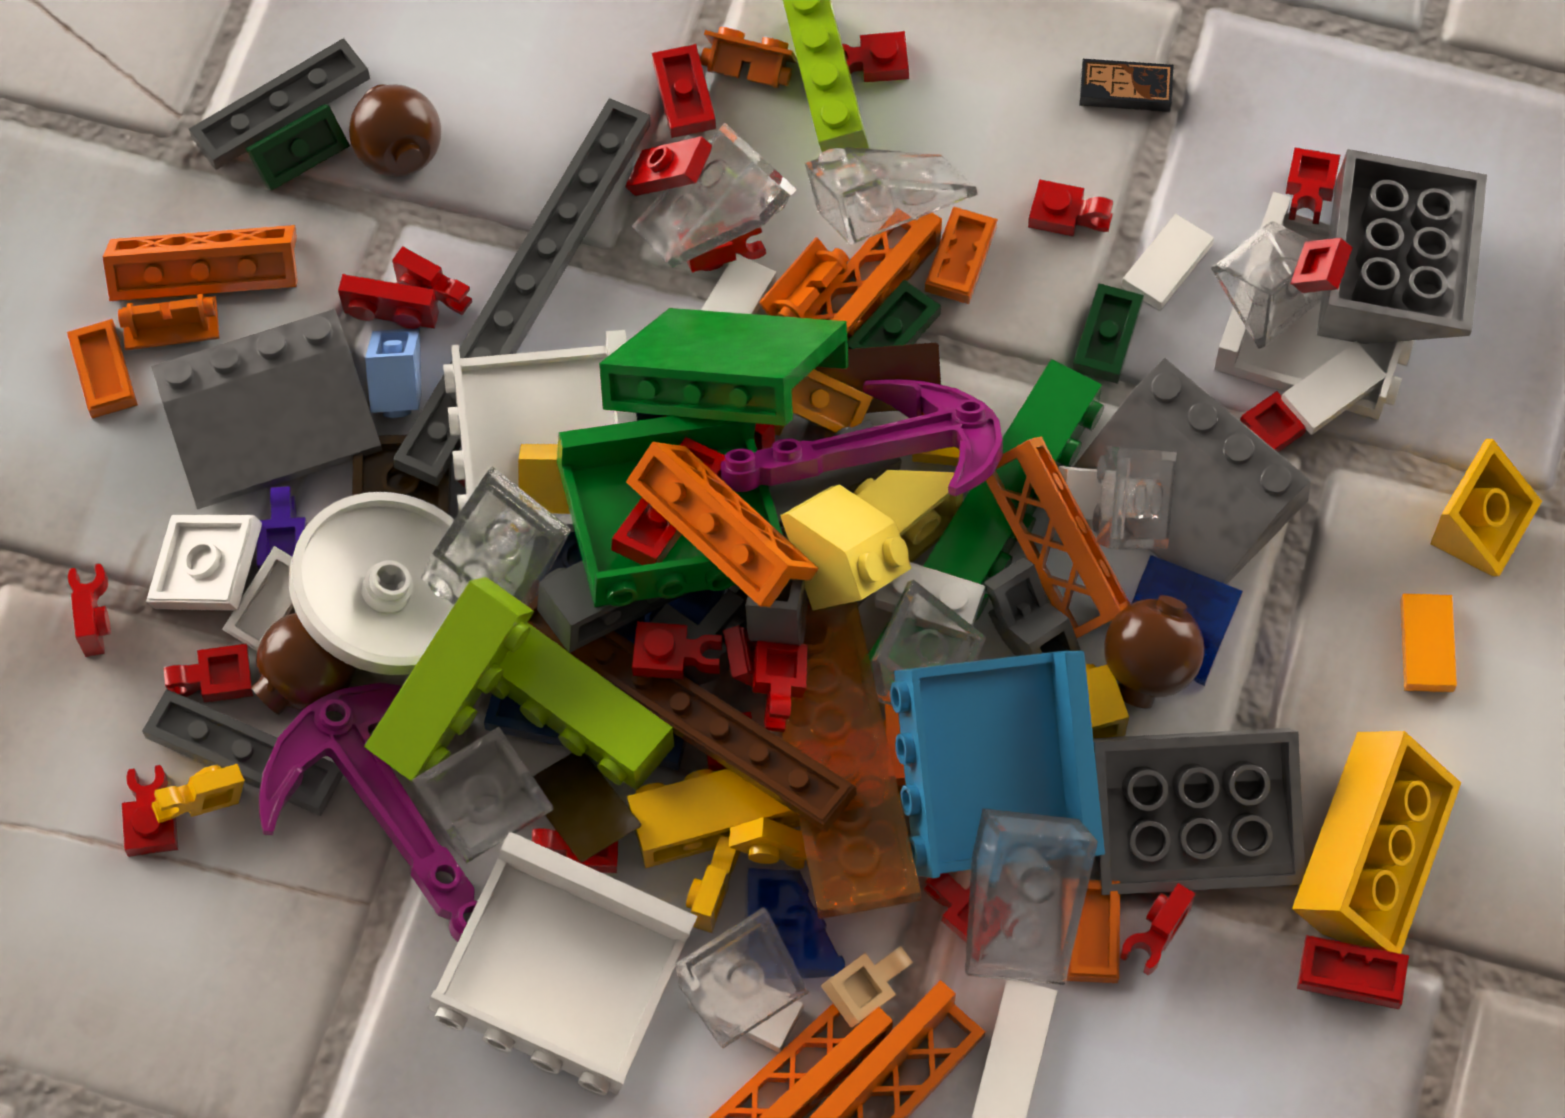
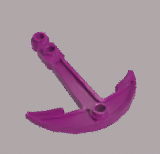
[721,380,1003,496]
[259,682,478,942]

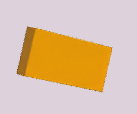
[1400,593,1457,692]

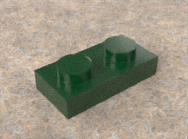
[245,104,350,191]
[848,280,941,349]
[1072,283,1144,384]

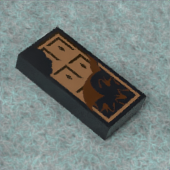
[1079,58,1174,112]

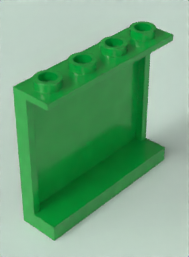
[599,308,849,426]
[557,416,783,607]

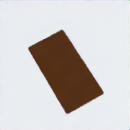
[815,342,941,413]

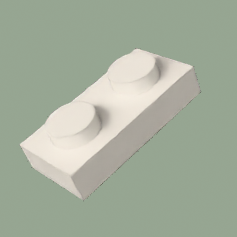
[875,562,985,637]

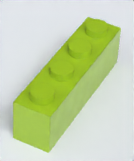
[783,0,872,169]
[364,577,534,782]
[490,622,674,790]

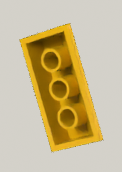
[1292,731,1461,954]

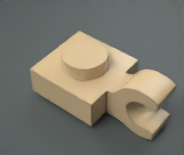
[820,946,913,1028]

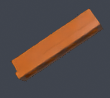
[804,207,942,341]
[103,225,298,301]
[986,436,1130,638]
[626,442,819,607]
[809,980,985,1118]
[709,1004,893,1118]

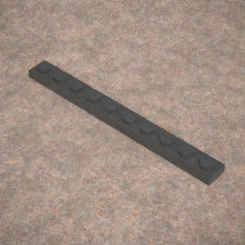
[393,98,650,487]

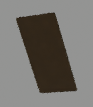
[522,753,641,862]

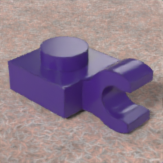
[257,486,308,569]

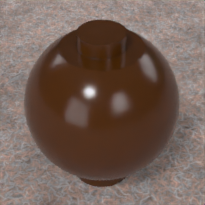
[349,84,441,177]
[1104,595,1204,709]
[251,613,356,715]

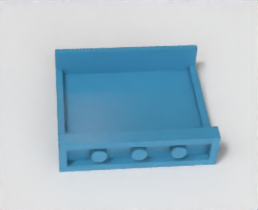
[890,651,1105,878]

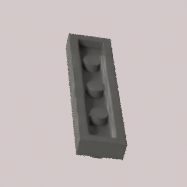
[189,38,370,170]
[142,689,343,816]

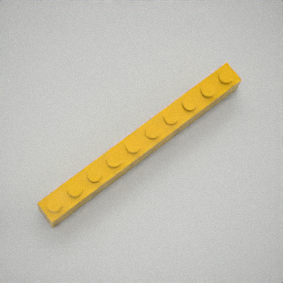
[627,664,1129,869]

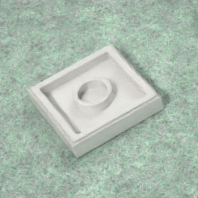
[146,515,262,611]

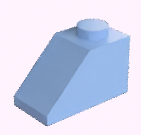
[365,328,422,418]

